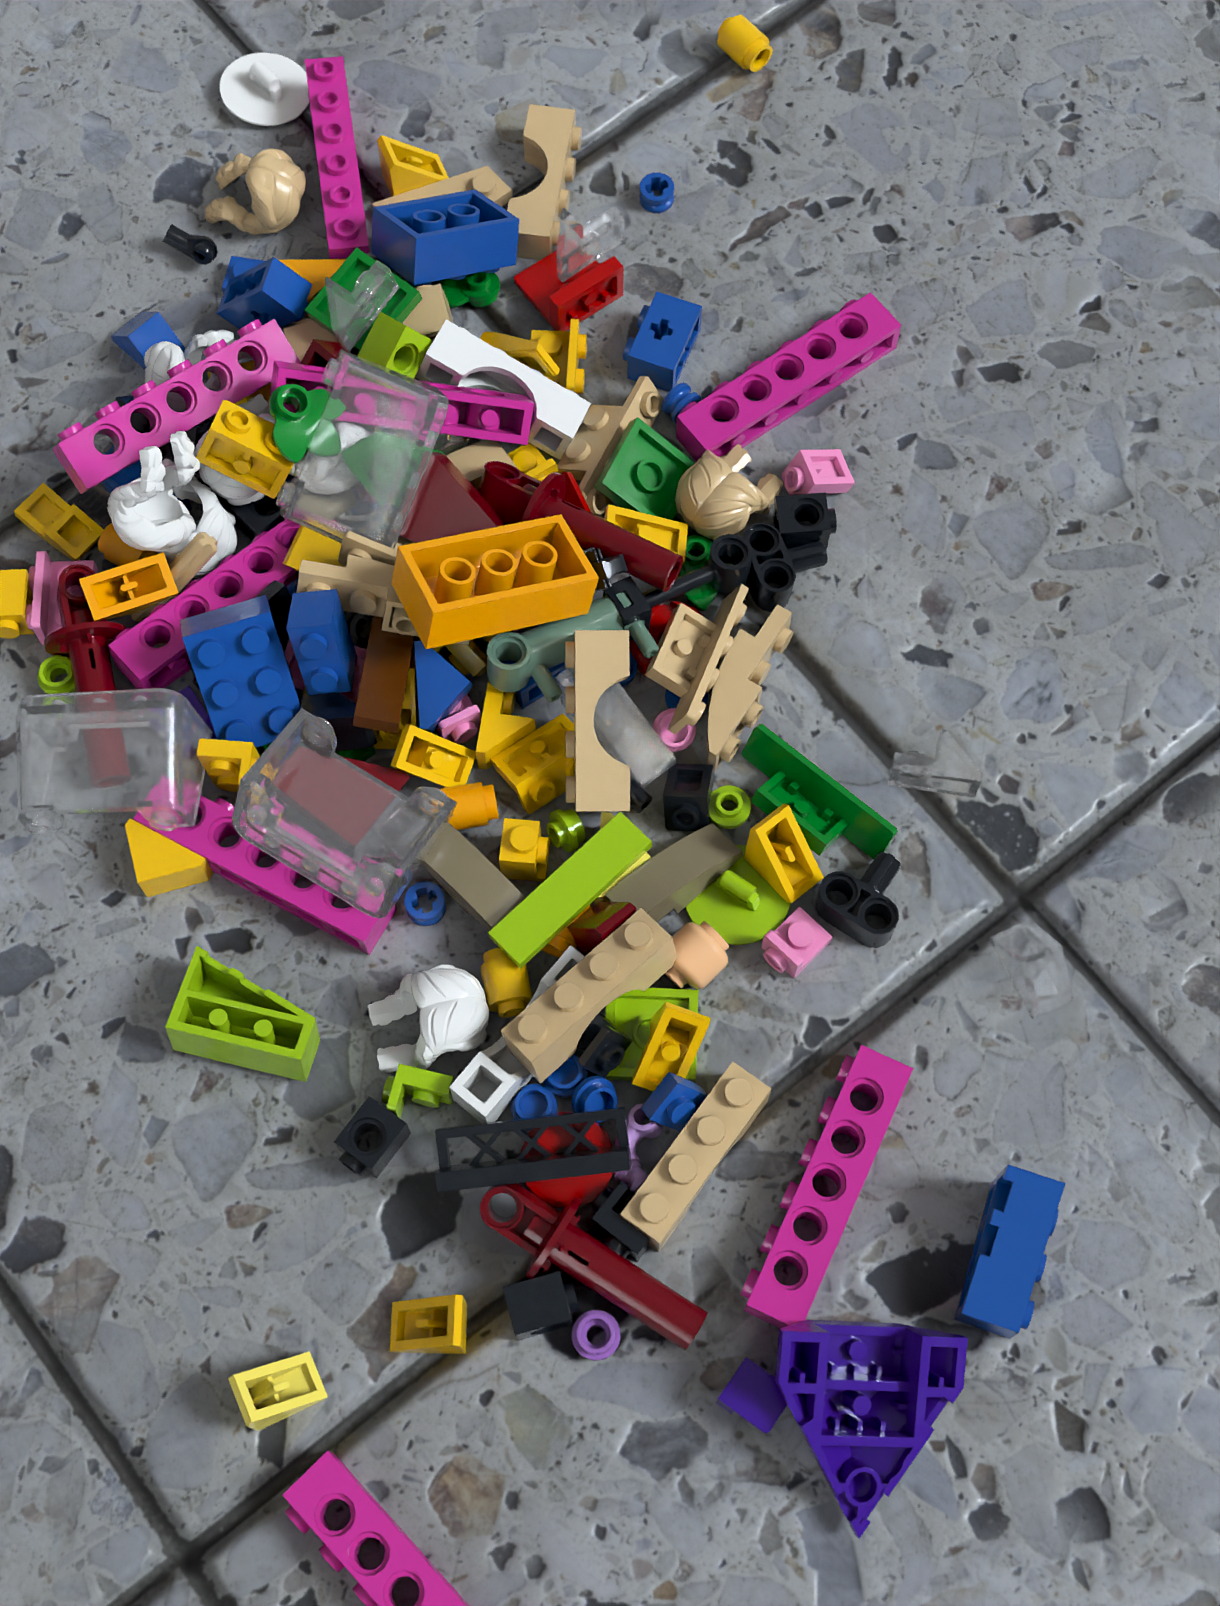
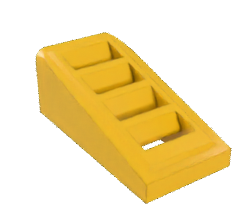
[480,331,560,377]

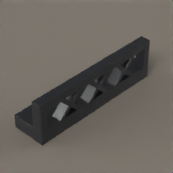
[435,1107,632,1193]

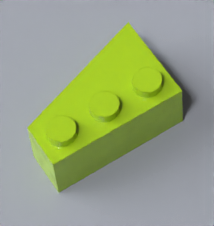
[165,946,320,1082]

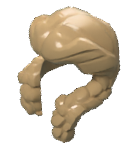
[205,148,307,235]
[675,444,783,540]

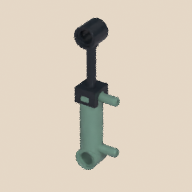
[487,534,753,702]

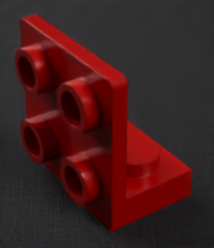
[514,239,624,331]

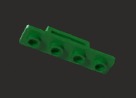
[741,724,898,859]

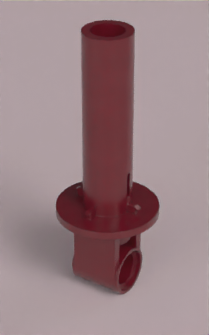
[478,461,683,592]
[44,564,133,788]
[480,1183,708,1350]

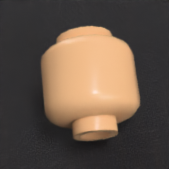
[665,921,729,990]

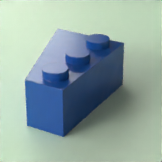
[954,1164,1065,1339]

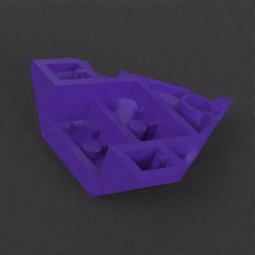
[775,1320,968,1538]

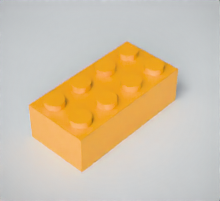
[391,514,599,649]

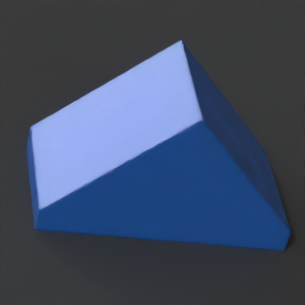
[111,311,186,370]
[414,641,473,733]

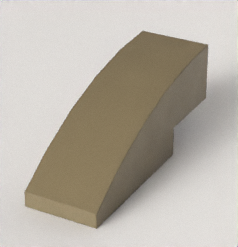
[407,817,526,932]
[605,823,743,923]

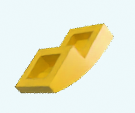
[14,482,104,561]

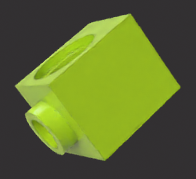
[357,312,433,379]

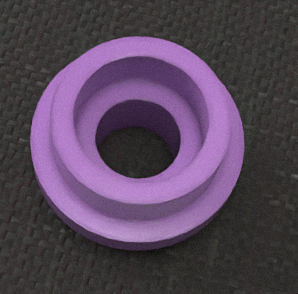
[572,1310,620,1361]

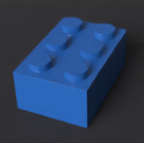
[371,189,520,286]
[180,595,302,747]

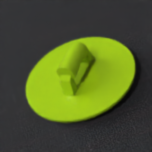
[685,845,790,945]

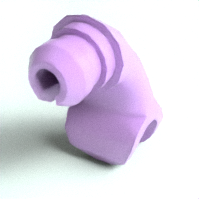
[614,1104,663,1192]

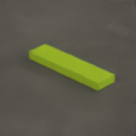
[488,811,652,969]

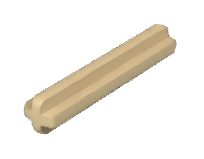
[131,532,218,623]

